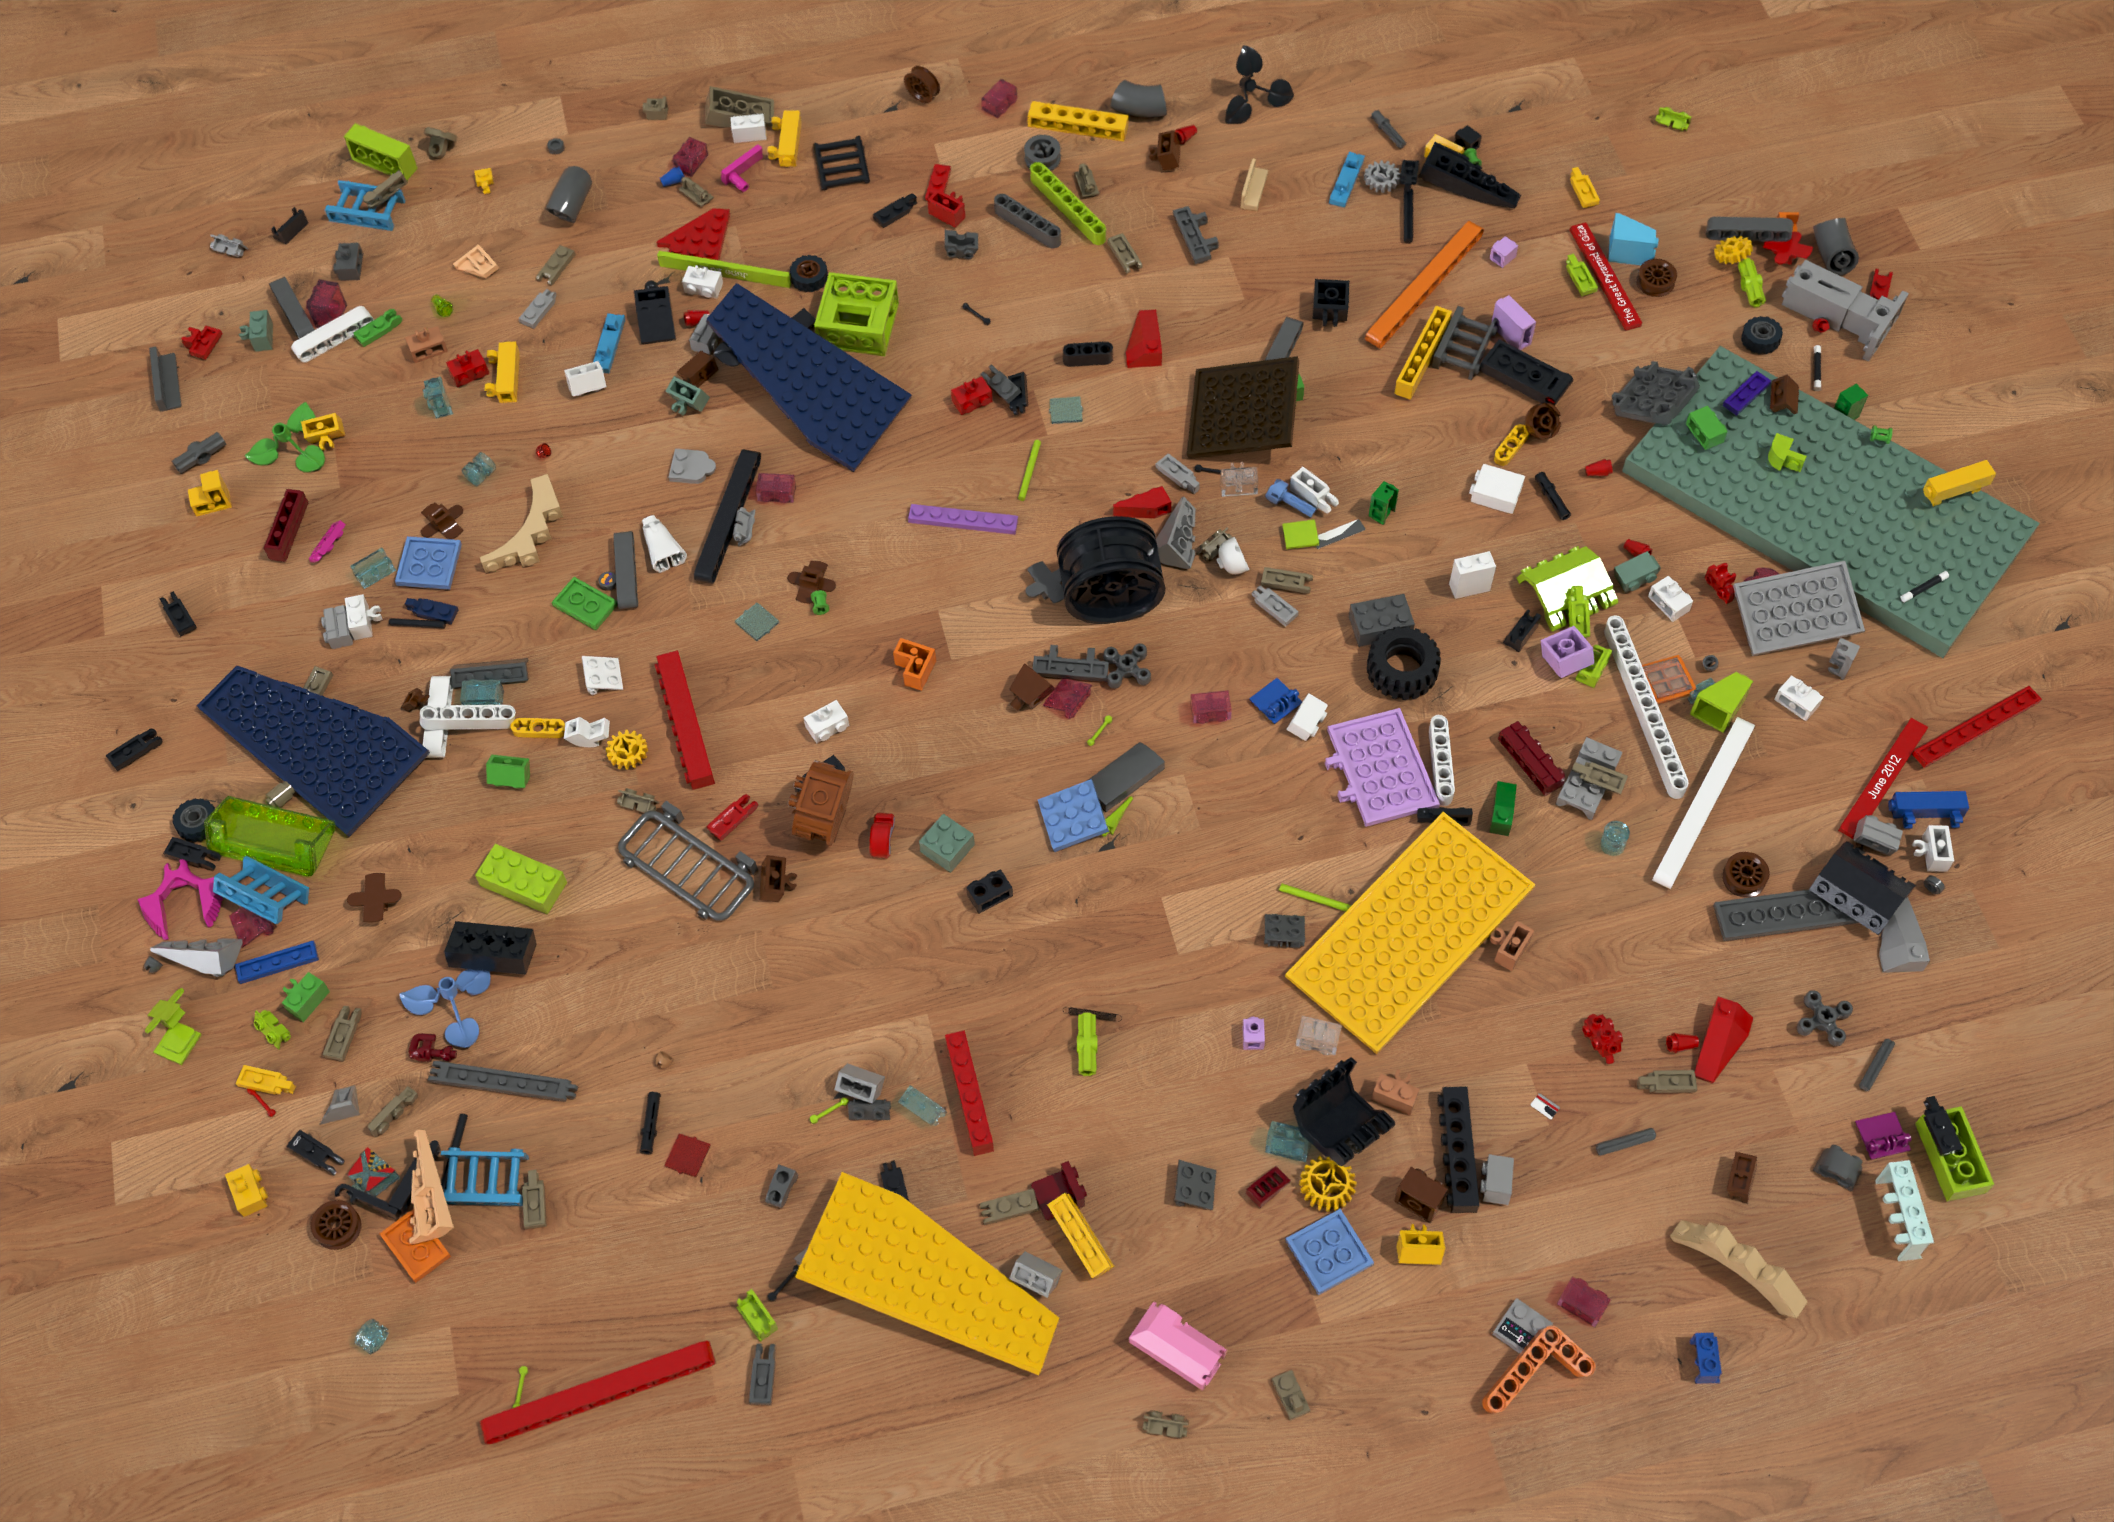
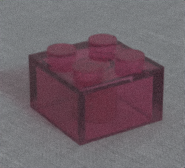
[306,279,347,328]

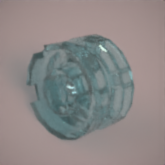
[355,1319,389,1354]

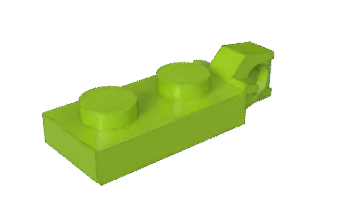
[1566,254,1598,296]
[1568,585,1590,637]

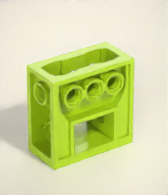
[814,272,899,356]

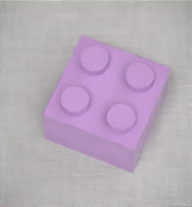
[1541,626,1594,678]

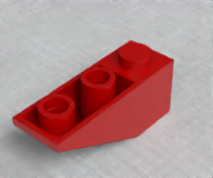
[1113,486,1172,519]

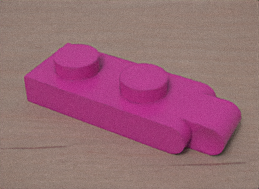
[309,520,346,563]

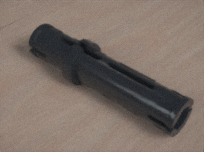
[1534,471,1571,520]
[639,1092,661,1155]

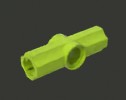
[1738,258,1766,308]
[1077,1013,1097,1076]

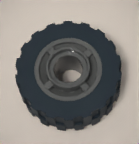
[1741,316,1783,354]
[172,798,220,842]

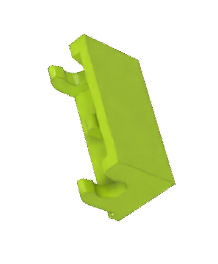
[1575,645,1612,688]
[736,1289,778,1342]

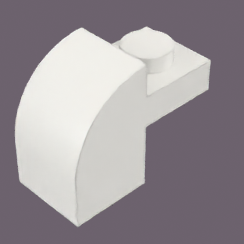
[564,717,610,747]

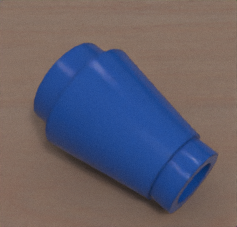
[660,166,685,187]

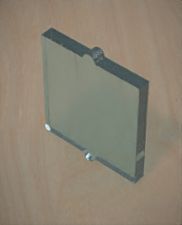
[1049,397,1083,424]
[735,603,779,641]

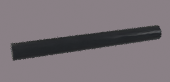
[441,1114,468,1192]

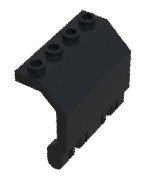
[1809,841,1916,935]
[1293,1057,1395,1166]

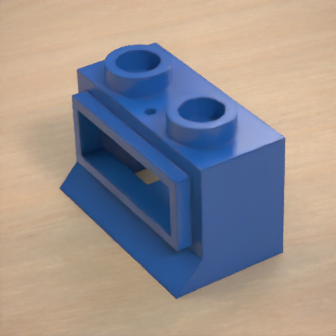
[1690,1333,1722,1384]

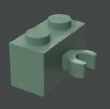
[239,310,273,352]
[666,376,710,416]

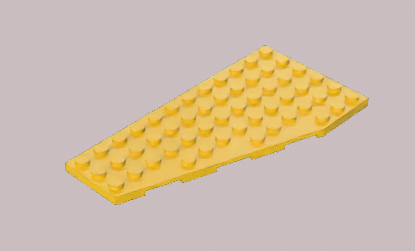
[795,1172,1059,1375]

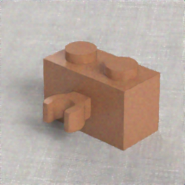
[405,326,448,363]
[1489,921,1535,971]
[1371,1069,1420,1116]

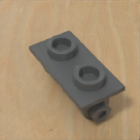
[848,1099,891,1120]

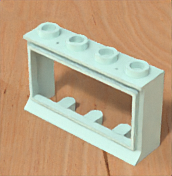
[1875,1160,1934,1261]

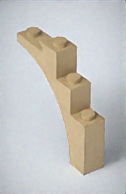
[480,474,563,573]
[1670,1220,1808,1318]

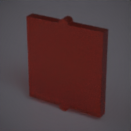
[664,1133,711,1178]

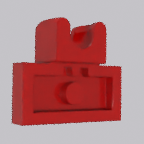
[181,326,223,360]
[1704,563,1736,604]

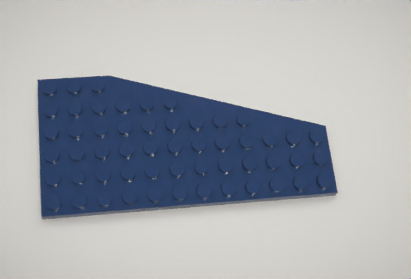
[706,283,912,472]
[197,665,430,837]

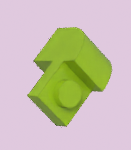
[1768,433,1807,472]

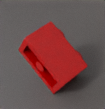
[927,189,965,228]
[446,349,490,388]
[951,376,993,415]

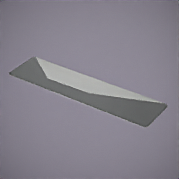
[1316,519,1365,549]

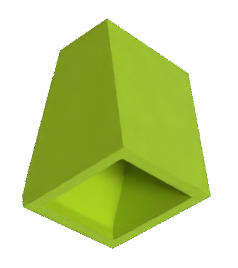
[1690,672,1753,733]

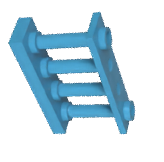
[325,180,405,231]
[213,856,309,924]
[441,1147,529,1206]

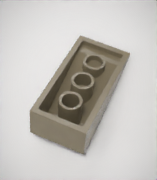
[705,86,774,127]

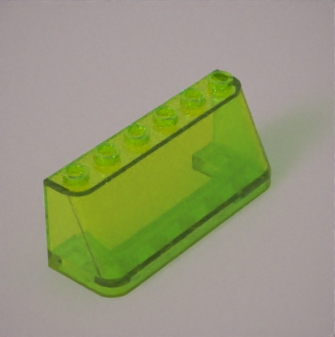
[204,796,335,876]

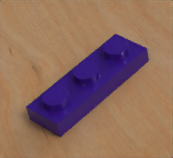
[1723,371,1771,416]

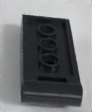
[1479,339,1574,406]

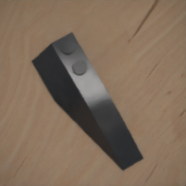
[1418,142,1521,208]

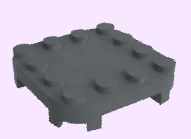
[1612,361,1700,425]

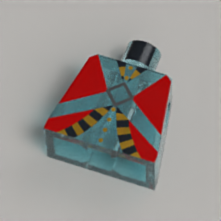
[346,1147,400,1198]

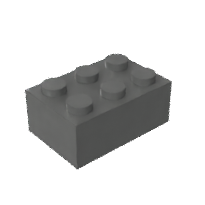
[1349,594,1415,647]

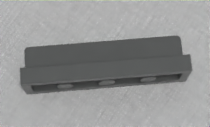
[149,346,182,412]
[450,658,529,687]

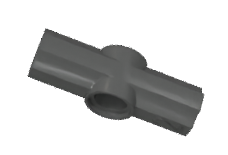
[172,432,227,474]

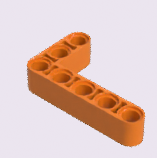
[1482,1326,1595,1414]

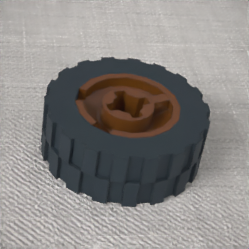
[790,255,828,293]

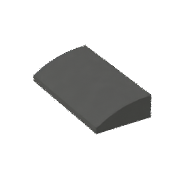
[1087,742,1165,812]

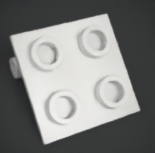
[582,656,623,695]

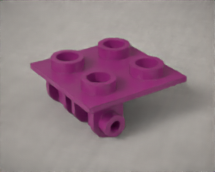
[1855,1112,1911,1160]

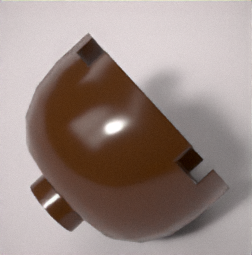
[1525,403,1561,439]

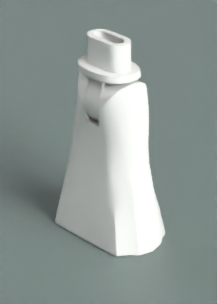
[642,515,687,573]

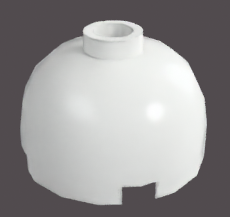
[1216,537,1250,575]

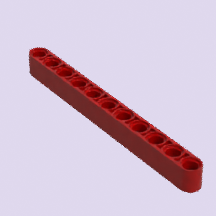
[480,1341,716,1444]

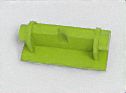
[1655,107,1692,131]
[253,1010,291,1050]

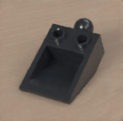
[634,280,676,345]

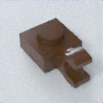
[401,688,430,711]

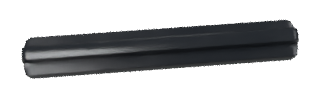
[1404,188,1413,243]

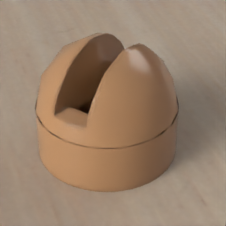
[655,1051,674,1069]

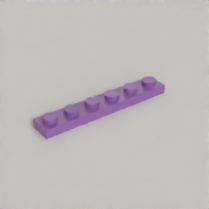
[908,504,1018,535]

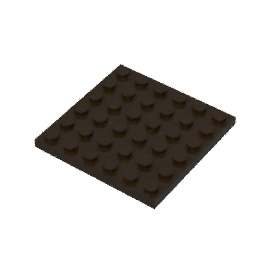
[1187,356,1300,459]

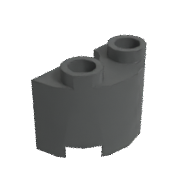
[945,230,978,259]
[1813,1145,1863,1192]

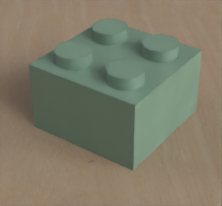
[919,814,975,873]

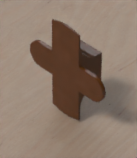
[421,502,464,540]
[787,561,836,604]
[347,873,402,923]

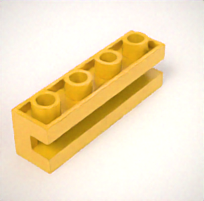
[1047,1193,1115,1278]

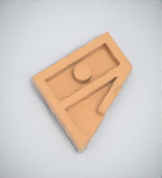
[453,244,499,278]

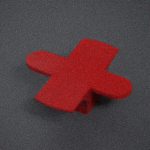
[1763,231,1813,265]

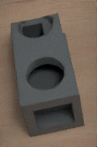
[765,1164,799,1208]

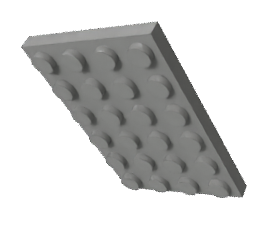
[1733,561,1865,656]

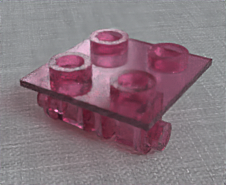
[1043,678,1092,719]
[229,906,274,948]

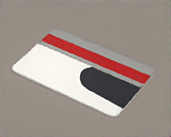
[1531,1093,1560,1119]

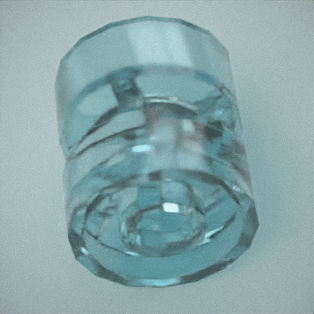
[462,452,496,486]
[1600,821,1630,856]

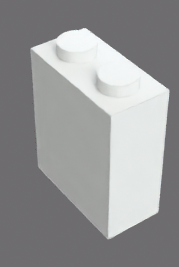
[1469,464,1525,514]
[1449,551,1496,599]

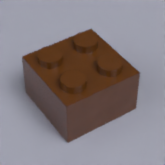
[1394,1167,1448,1224]

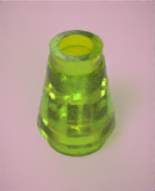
[431,294,453,317]

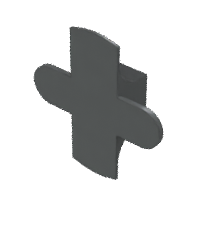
[1026,561,1064,603]

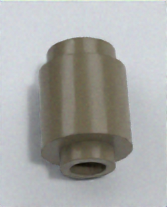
[265,781,295,809]

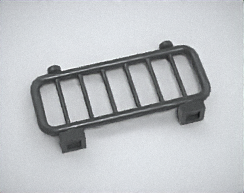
[618,801,758,921]

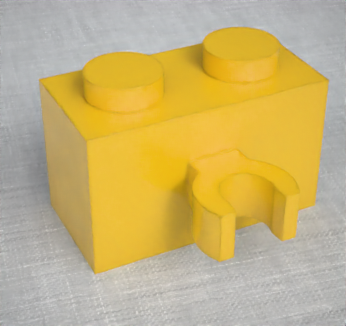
[301,413,345,451]
[225,1164,268,1217]
[1396,1224,1445,1265]

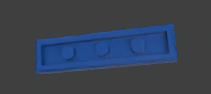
[235,940,319,984]

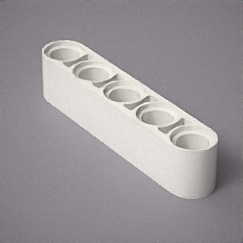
[291,306,374,362]
[423,676,453,758]
[419,705,516,730]
[1429,715,1455,806]

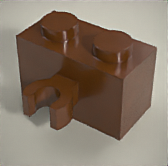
[1149,130,1181,171]
[759,855,797,902]

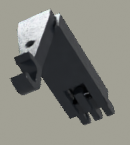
[335,1140,441,1220]

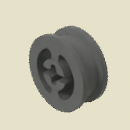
[1024,135,1061,171]

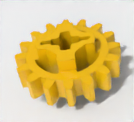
[1714,236,1753,264]
[606,730,648,770]

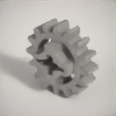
[1364,160,1401,193]

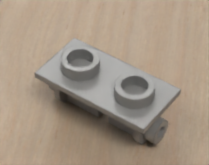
[210,234,248,257]
[733,507,756,546]

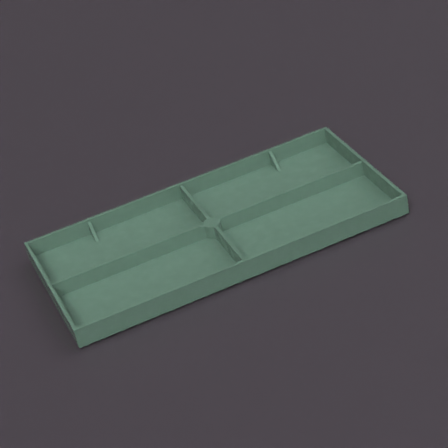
[1622,346,2040,658]

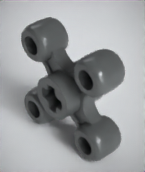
[1103,643,1151,689]
[1796,990,1853,1046]

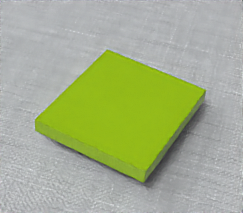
[1282,519,1319,549]
[153,1022,202,1065]

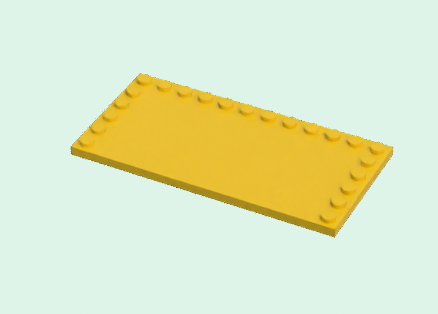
[1285,812,1536,1054]

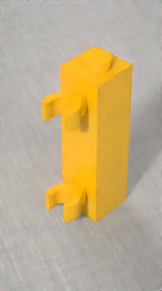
[767,110,802,167]
[484,342,520,403]
[1923,460,1996,506]

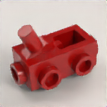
[1582,1014,1623,1064]

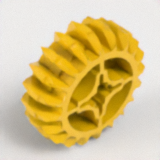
[1299,1156,1357,1212]

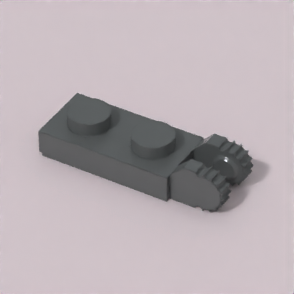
[980,364,1021,404]
[749,1343,776,1405]

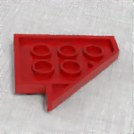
[657,208,730,261]

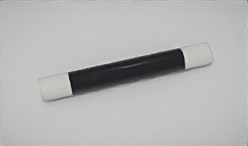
[1814,345,1821,391]
[1900,571,1949,602]

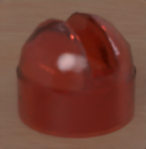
[535,443,552,459]

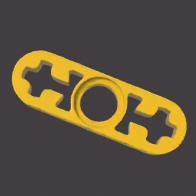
[1494,424,1529,466]
[510,718,565,738]

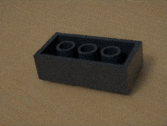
[444,921,536,975]

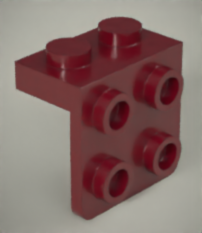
[1031,1161,1087,1221]

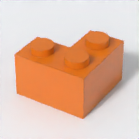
[893,638,936,691]

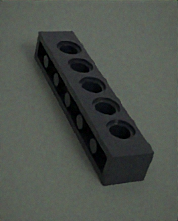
[1437,1086,1479,1213]

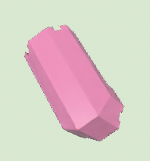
[1129,1302,1227,1391]

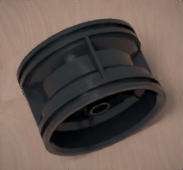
[1056,516,1166,624]

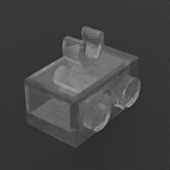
[1220,462,1259,497]
[1295,1016,1342,1055]

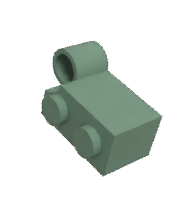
[1614,551,1661,593]

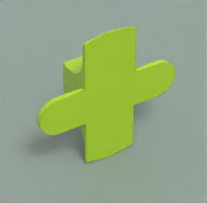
[145,988,186,1033]

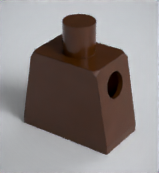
[1009,663,1055,711]

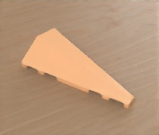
[410,1130,454,1244]

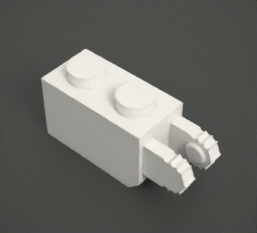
[1289,467,1339,514]

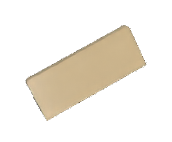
[1241,158,1268,211]

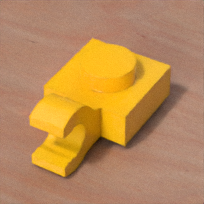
[474,168,494,194]

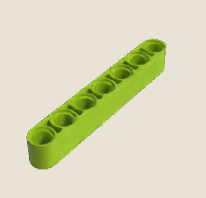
[1030,162,1106,245]

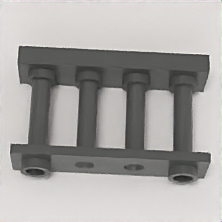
[1432,306,1498,380]

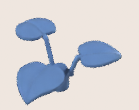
[399,969,491,1048]

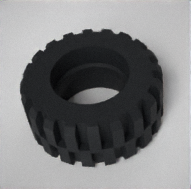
[1367,626,1441,700]

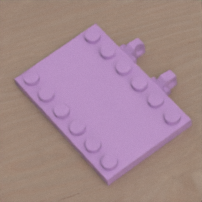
[1325,708,1440,827]

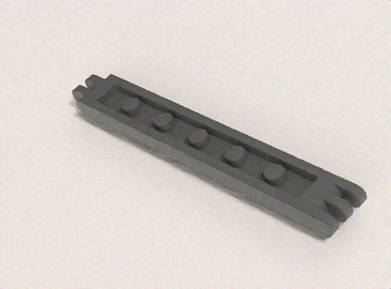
[427,1061,578,1102]

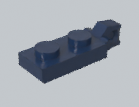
[405,598,459,625]

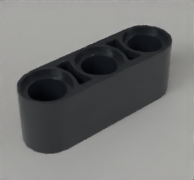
[1063,341,1113,367]

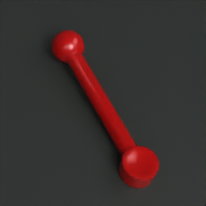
[247,1089,276,1117]

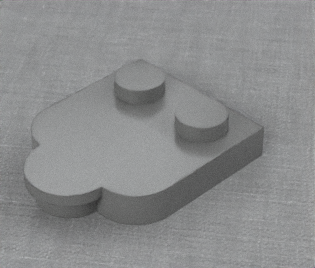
[668,449,716,484]

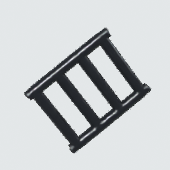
[813,136,870,191]

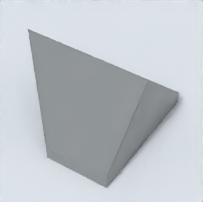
[319,1085,360,1125]

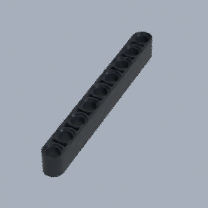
[694,449,761,584]

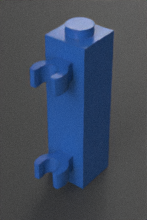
[1888,791,1969,829]

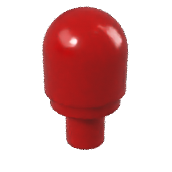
[1812,318,1830,333]

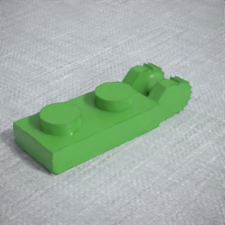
[353,309,402,347]

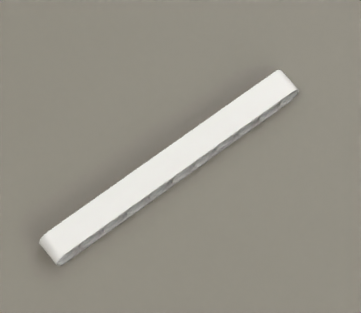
[1604,615,1689,799]
[1652,717,1755,889]

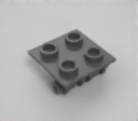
[1264,914,1305,948]
[1174,1160,1216,1210]

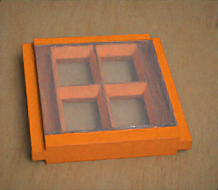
[1642,655,1697,704]

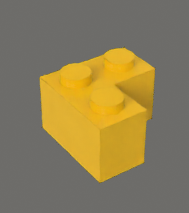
[188,470,232,517]

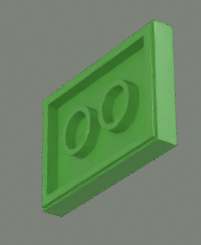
[551,577,618,630]

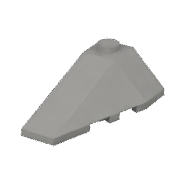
[1156,497,1195,569]
[1879,897,1930,973]
[150,938,243,977]

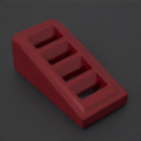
[1246,1166,1291,1209]

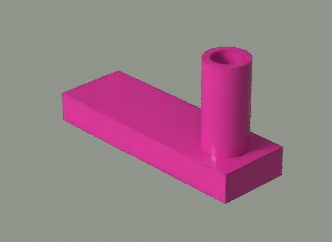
[721,144,763,192]

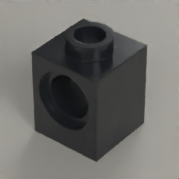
[1454,125,1482,151]

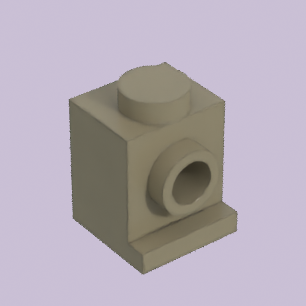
[643,96,669,120]

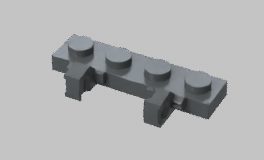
[1173,206,1219,264]
[1033,645,1109,682]

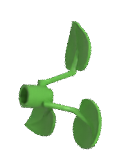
[245,402,325,472]

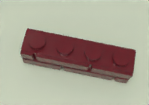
[263,489,309,562]
[1498,721,1565,796]

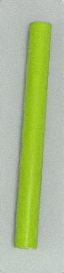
[1018,440,1041,501]
[1279,883,1352,912]

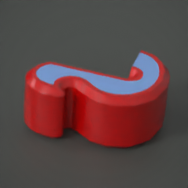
[869,813,895,858]

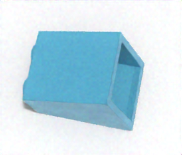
[1608,213,1659,265]

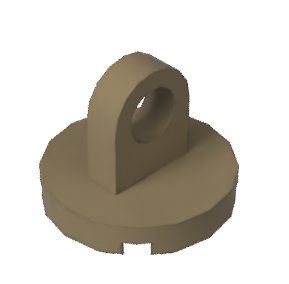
[424,127,457,158]

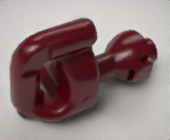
[408,1033,457,1062]

